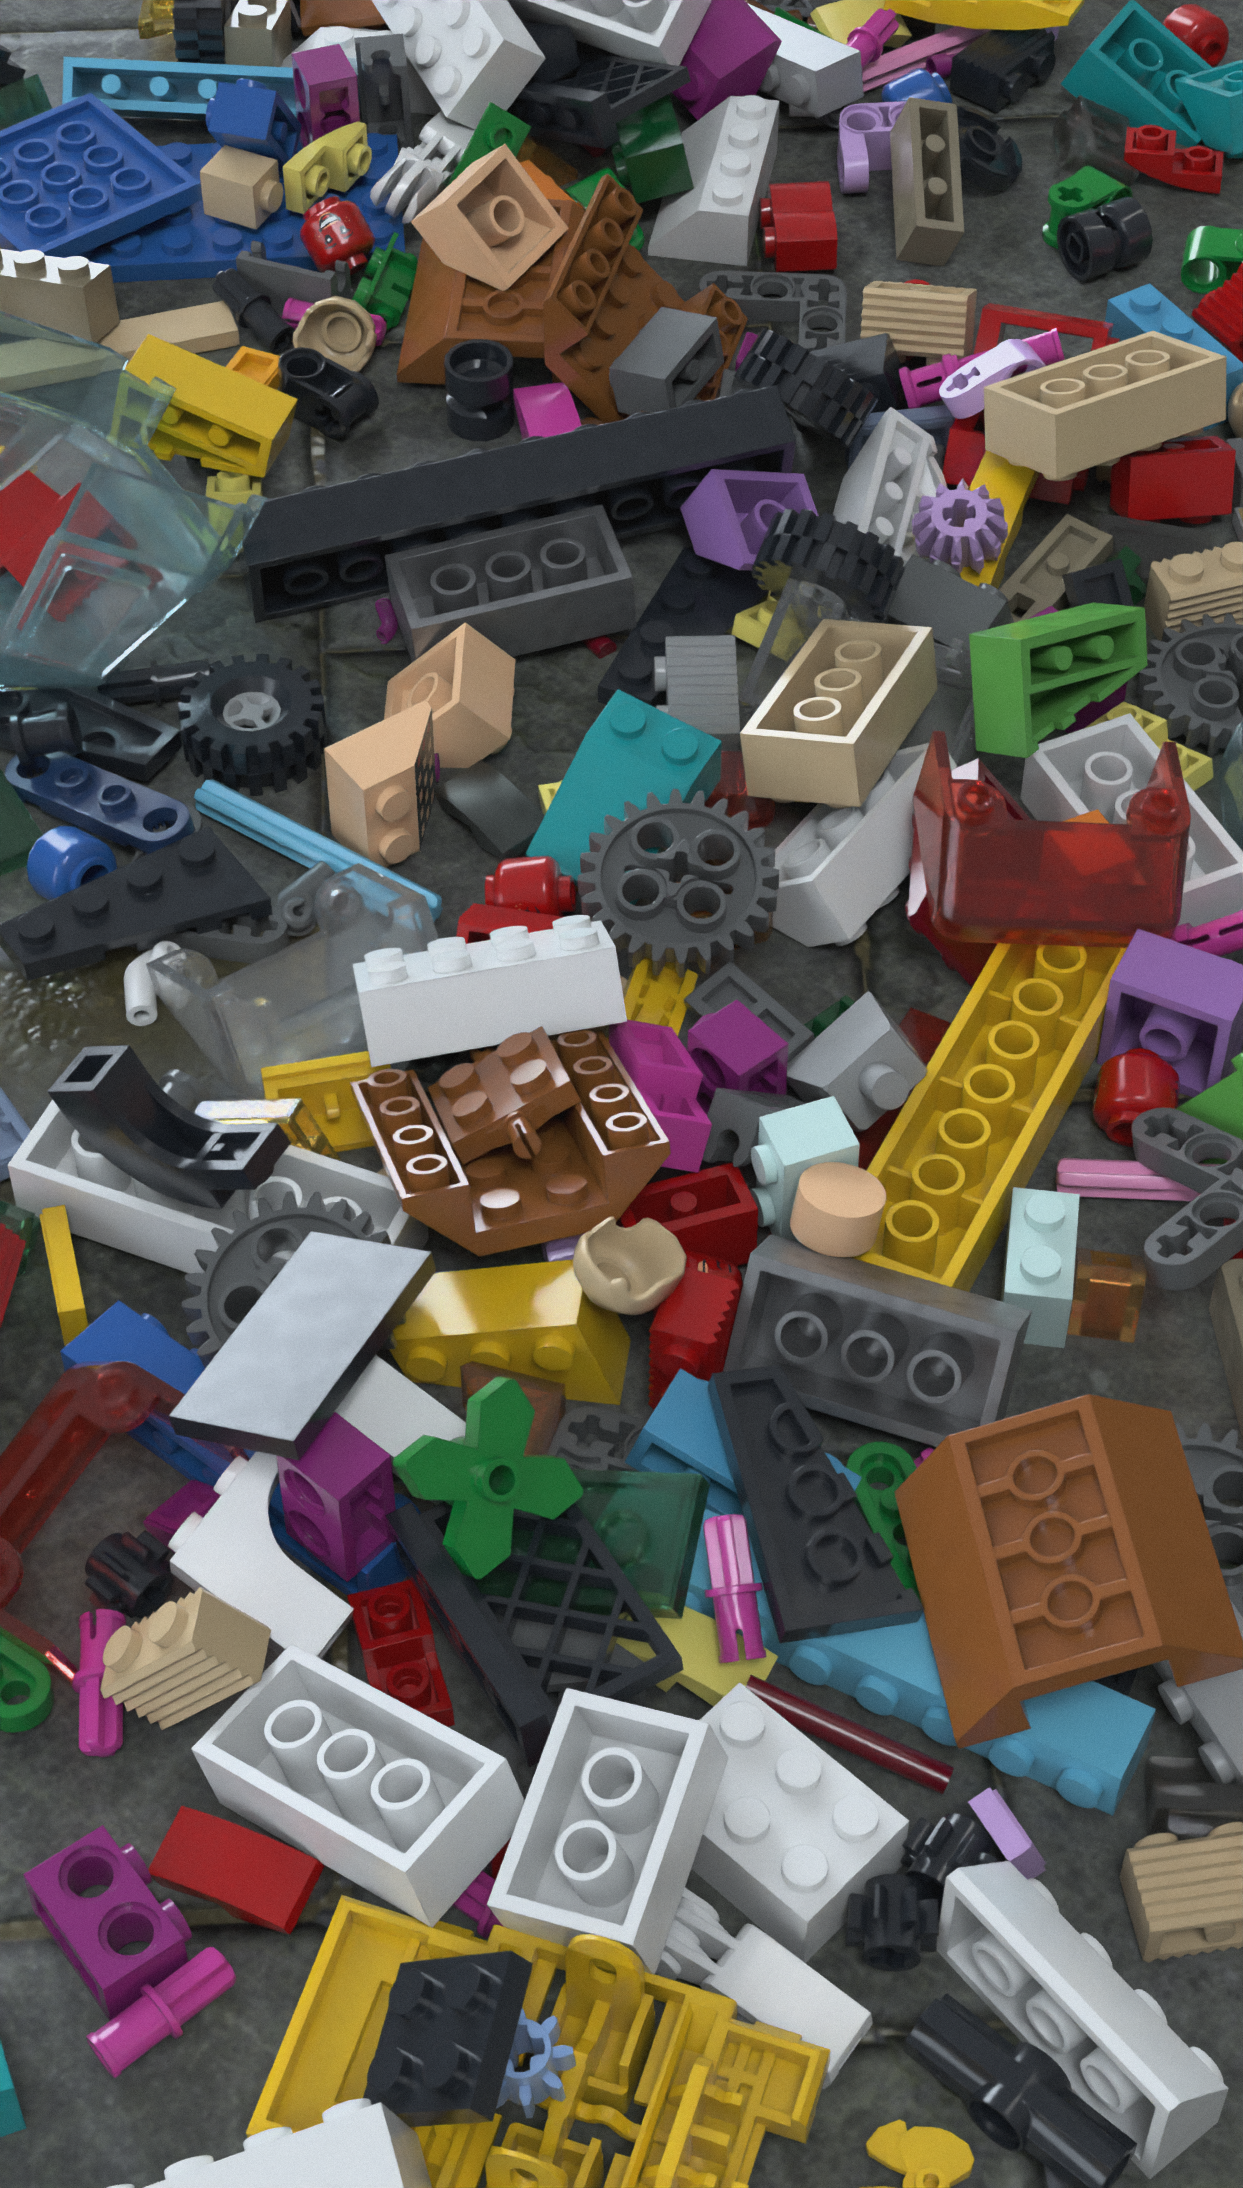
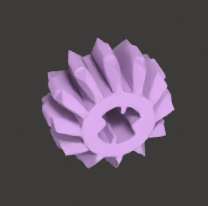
[912,478,1008,575]

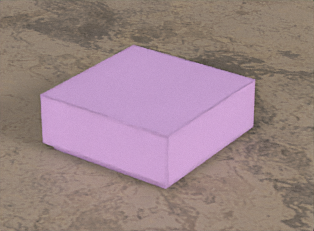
[968,1787,1046,1880]

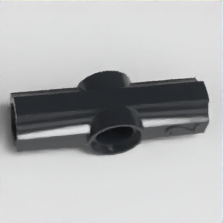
[904,1993,1137,2188]

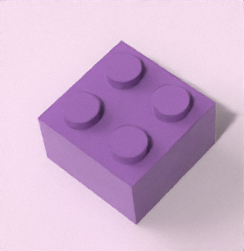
[1097,929,1243,1098]

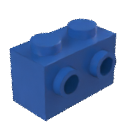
[206,79,302,172]

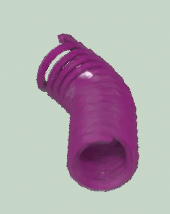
[375,598,398,644]

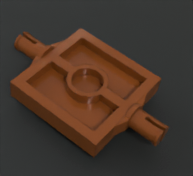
[427,1026,581,1165]

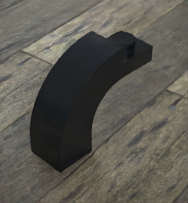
[47,1045,291,1209]

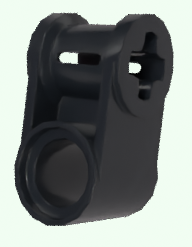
[278,347,379,439]

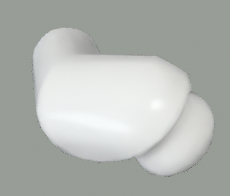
[123,941,185,1026]

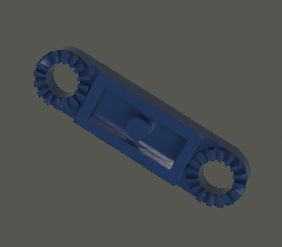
[5,752,195,855]

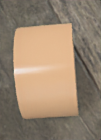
[790,1162,886,1257]

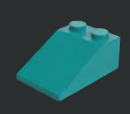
[1061,0,1212,147]
[525,689,722,905]

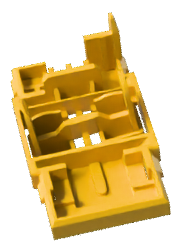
[246,1895,830,2188]

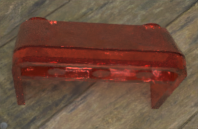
[913,731,1191,948]
[0,1361,250,1687]

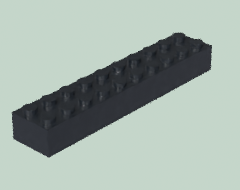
[232,385,796,623]

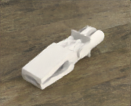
[370,111,475,224]
[656,1888,873,2089]

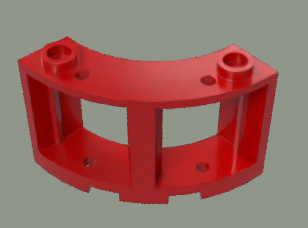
[942,303,1120,505]

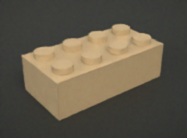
[984,331,1227,481]
[740,619,938,809]

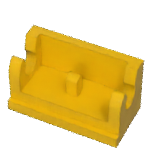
[261,1051,391,1155]

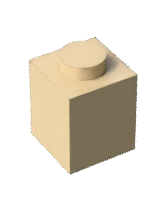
[200,145,283,230]

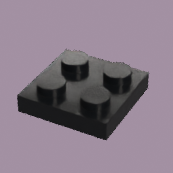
[363,1951,533,2127]

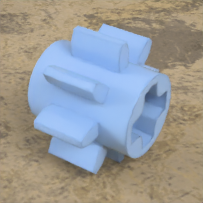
[496,2008,576,2119]

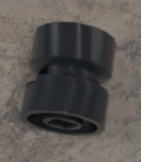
[1057,196,1153,281]
[444,339,515,441]

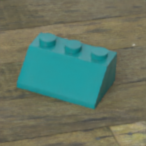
[1175,59,1243,158]

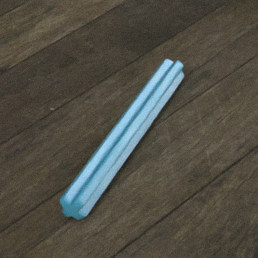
[194,779,443,927]

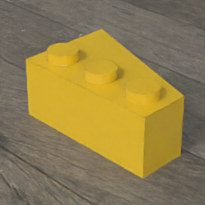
[109,334,298,478]
[389,1260,631,1405]

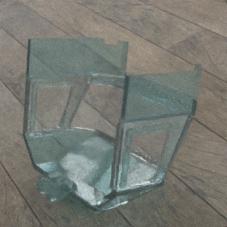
[0,311,267,691]

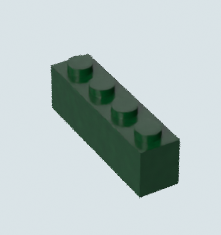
[611,94,694,203]

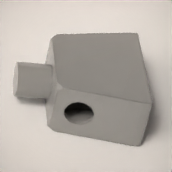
[787,991,928,1132]

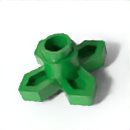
[393,1377,583,1579]

